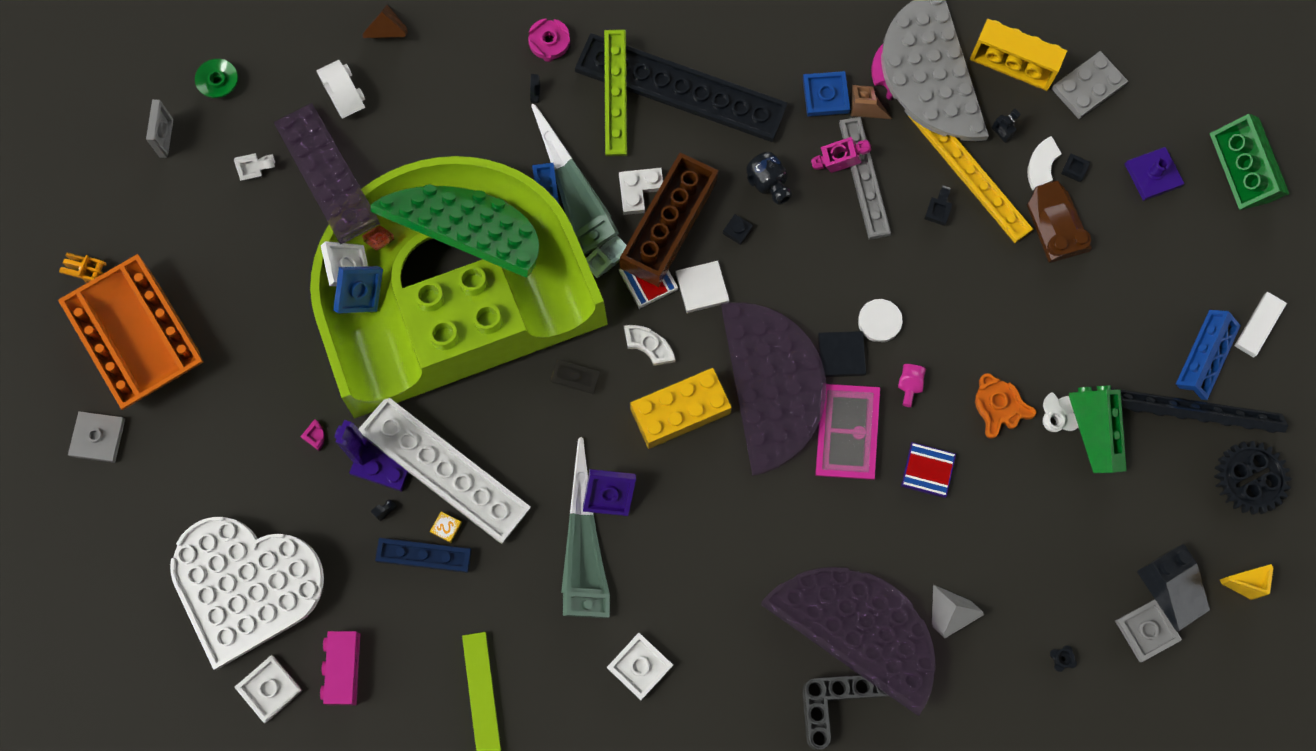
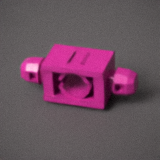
[811,137,871,173]

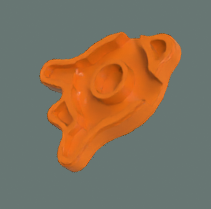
[975,373,1036,439]

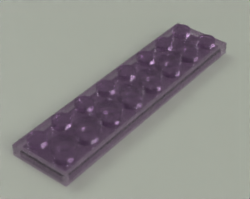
[274,103,380,245]

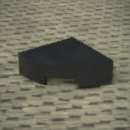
[530,74,541,103]
[371,500,397,521]

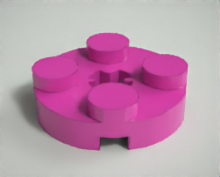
[528,19,570,62]

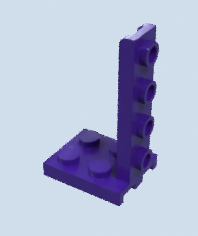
[335,420,409,492]

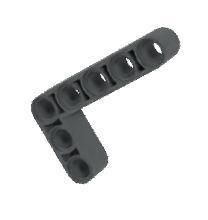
[802,672,921,750]

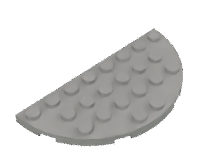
[881,0,989,141]

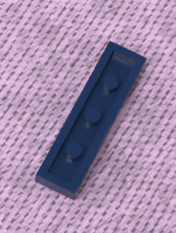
[375,538,472,573]

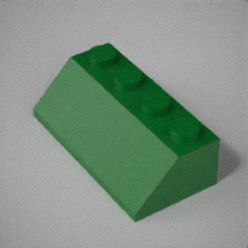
[1209,114,1289,210]

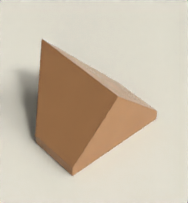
[851,85,892,119]

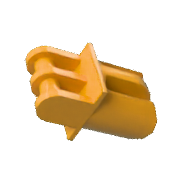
[59,252,107,283]

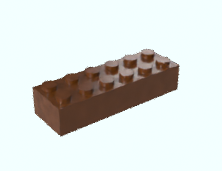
[620,153,719,287]

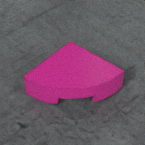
[300,419,325,451]

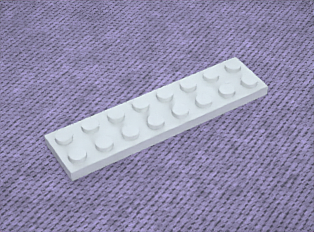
[359,398,531,544]

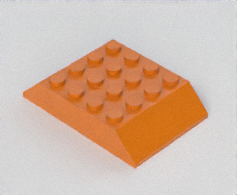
[58,254,203,410]

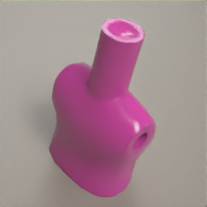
[898,364,926,407]

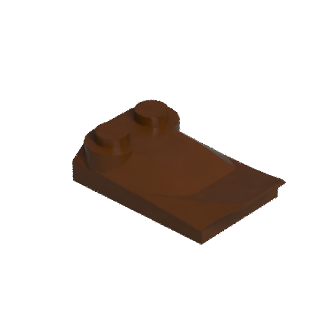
[1027,180,1092,263]

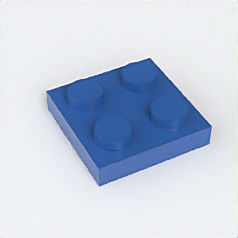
[803,71,850,116]
[333,266,383,313]

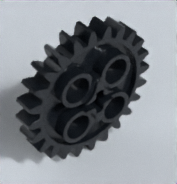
[1214,441,1292,515]

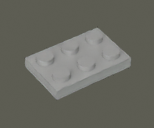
[1051,51,1128,119]

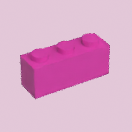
[320,631,360,705]

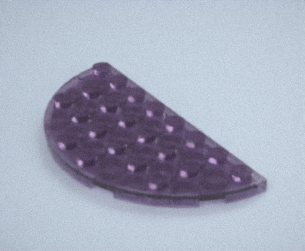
[721,303,826,476]
[761,567,935,716]

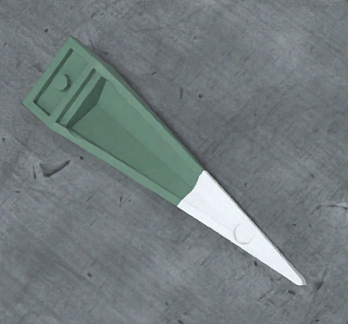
[532,104,619,256]
[561,437,610,618]

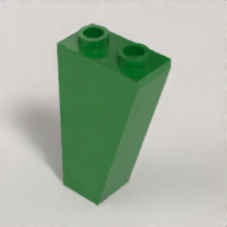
[1069,385,1126,473]

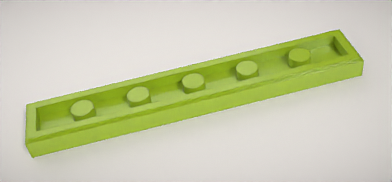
[604,30,627,156]
[462,632,501,751]

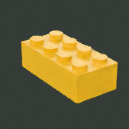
[969,19,1067,91]
[630,368,732,449]

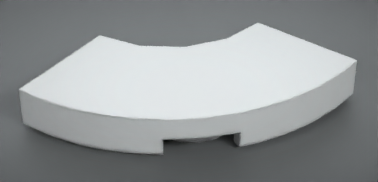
[1027,136,1062,191]
[624,325,675,366]

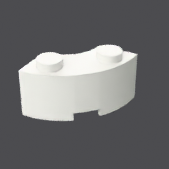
[316,60,365,118]

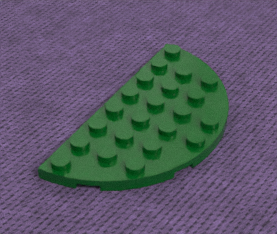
[371,184,539,278]

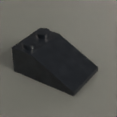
[1137,543,1210,632]

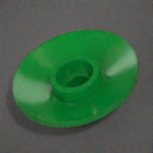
[195,59,238,98]

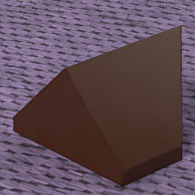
[363,4,408,38]

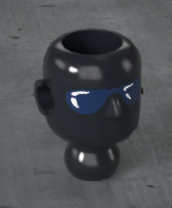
[746,152,792,205]

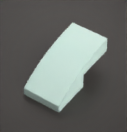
[586,235,627,278]

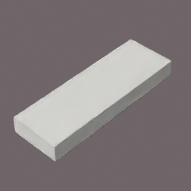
[1234,292,1287,358]

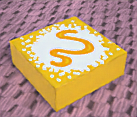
[430,512,462,543]

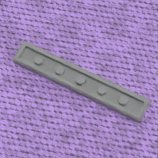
[839,117,891,240]

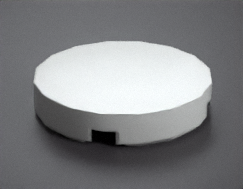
[858,299,903,343]

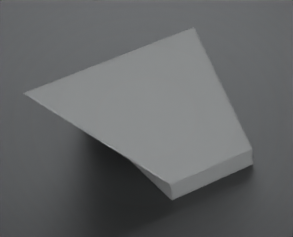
[932,584,984,638]

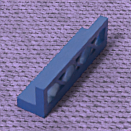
[1176,310,1241,400]

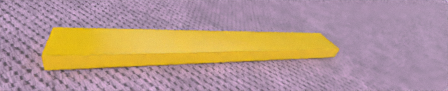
[908,115,1033,243]

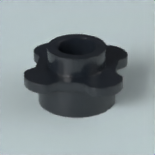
[1050,645,1077,672]

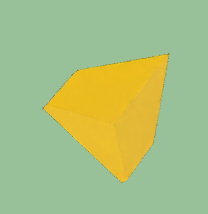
[1220,564,1273,600]

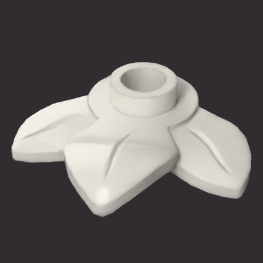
[1043,392,1078,432]

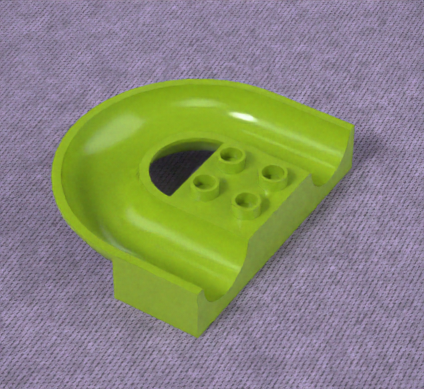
[310,156,608,419]

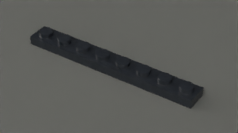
[1111,388,1288,433]

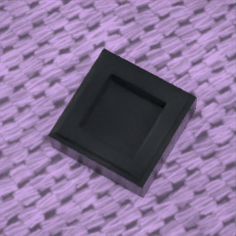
[1061,153,1090,183]

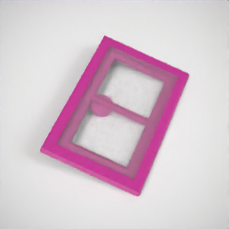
[815,384,880,480]

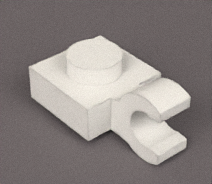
[234,153,275,181]

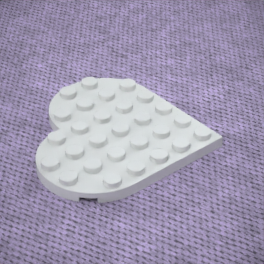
[170,517,324,670]

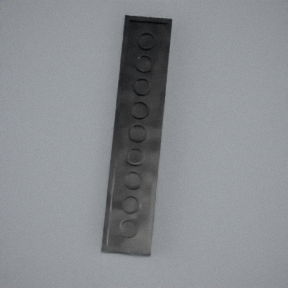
[575,33,788,142]

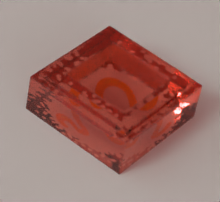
[362,225,394,251]

